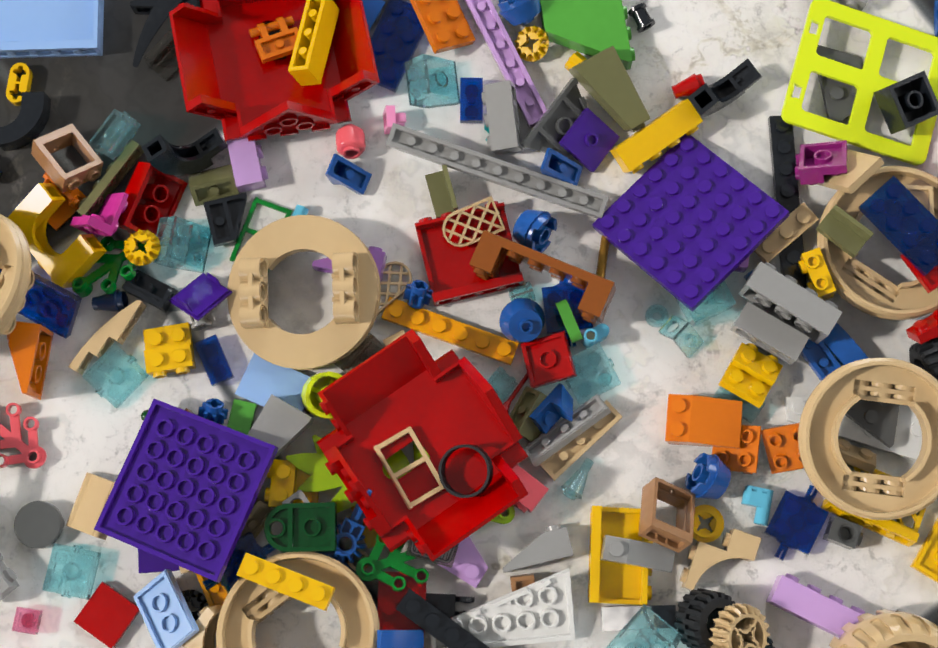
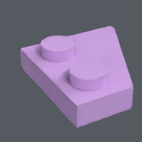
[436,536,488,588]

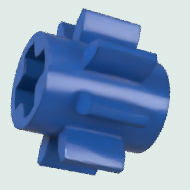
[403,280,433,309]
[198,398,228,425]

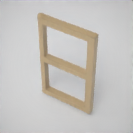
[373,426,445,510]

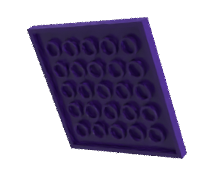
[592,134,789,312]
[94,399,279,583]

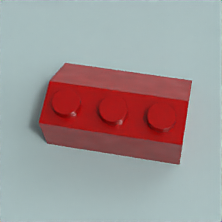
[118,162,188,244]

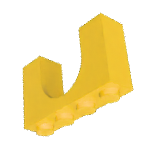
[7,183,107,289]

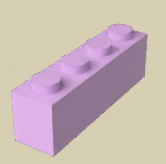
[227,137,268,193]
[766,573,865,638]

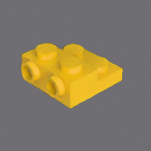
[798,247,836,301]
[143,322,196,378]
[718,342,783,408]
[264,459,319,508]

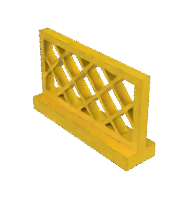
[820,463,926,547]

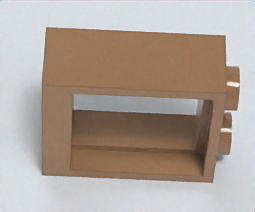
[31,124,103,193]
[638,477,696,553]

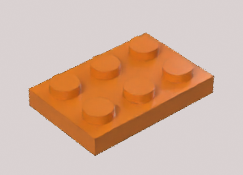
[410,0,476,54]

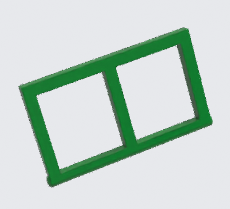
[229,197,293,272]

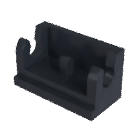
[121,269,178,312]

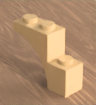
[680,529,762,591]
[182,604,222,648]

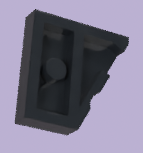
[203,192,247,247]

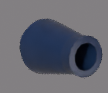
[92,289,128,312]

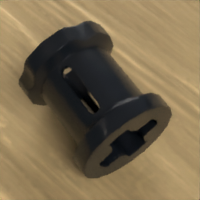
[628,3,655,33]

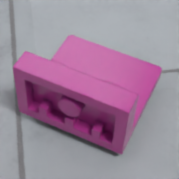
[70,192,129,237]

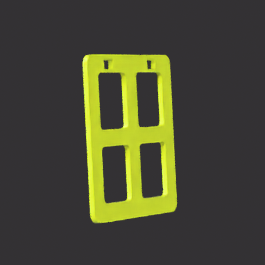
[781,0,938,166]

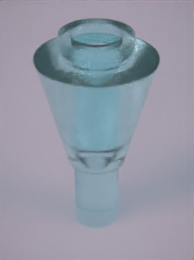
[561,458,594,500]

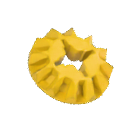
[514,26,549,62]
[123,229,161,266]
[693,505,724,543]

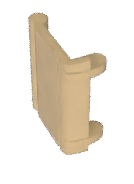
[66,472,115,540]

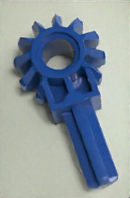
[328,489,372,564]

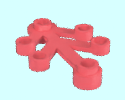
[0,403,47,469]

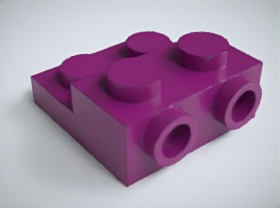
[795,140,847,185]

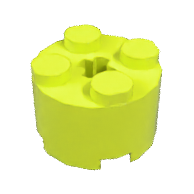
[301,371,342,419]

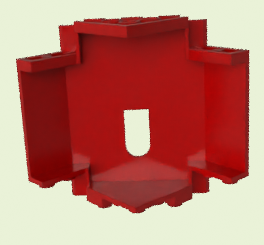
[169,0,380,141]
[316,329,529,562]

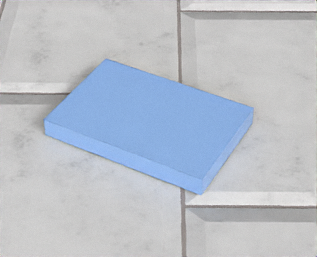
[235,353,310,412]
[133,569,200,648]

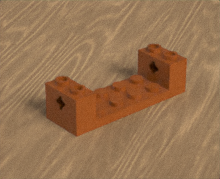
[469,230,616,325]

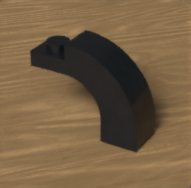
[687,59,762,117]
[0,92,51,151]
[141,127,228,176]

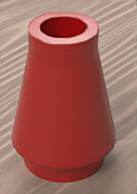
[671,73,705,99]

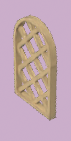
[442,196,505,247]
[377,261,412,316]

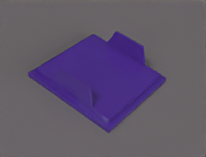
[169,272,232,321]

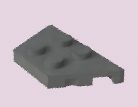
[816,45,864,122]
[520,78,587,158]
[845,400,900,448]

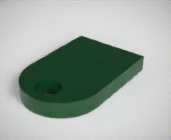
[264,502,337,552]

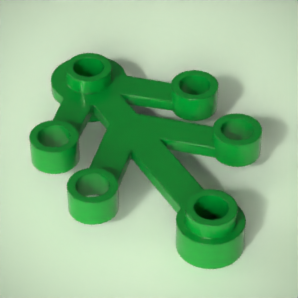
[72,236,147,298]
[356,534,429,592]

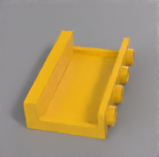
[588,506,653,605]

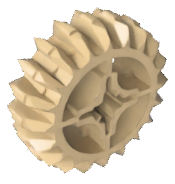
[709,603,771,648]

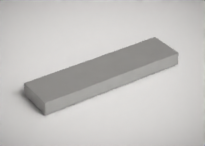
[523,394,611,468]

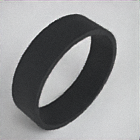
[438,444,493,498]

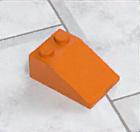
[7,321,54,400]
[665,394,743,449]

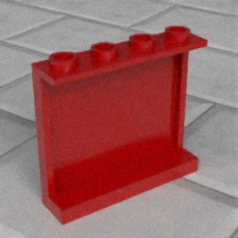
[415,201,524,306]

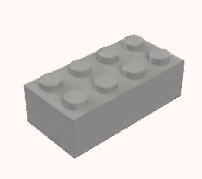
[738,262,843,344]

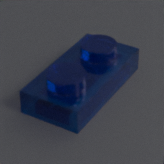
[460,78,483,123]
[194,334,234,387]

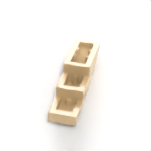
[68,300,147,375]

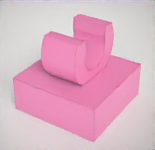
[383,105,406,134]

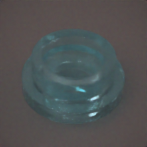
[645,304,669,328]

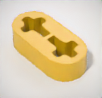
[6,63,33,106]

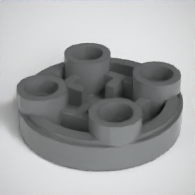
[14,501,65,549]

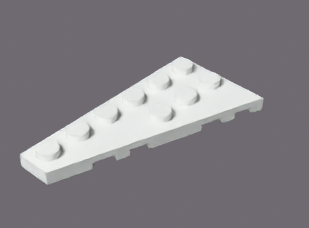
[785,396,922,460]
[430,568,575,648]

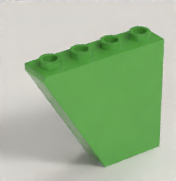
[540,0,635,70]

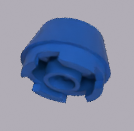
[498,0,541,26]
[513,209,557,253]
[499,298,545,343]
[685,453,731,499]

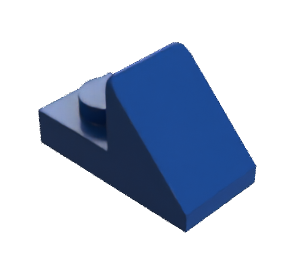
[540,148,583,186]
[325,154,372,195]
[529,383,573,434]

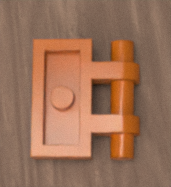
[249,16,298,64]

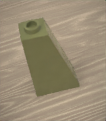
[568,46,651,132]

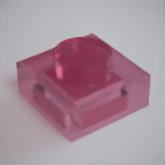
[12,607,43,635]

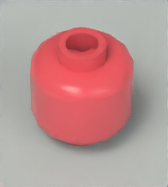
[336,124,366,159]

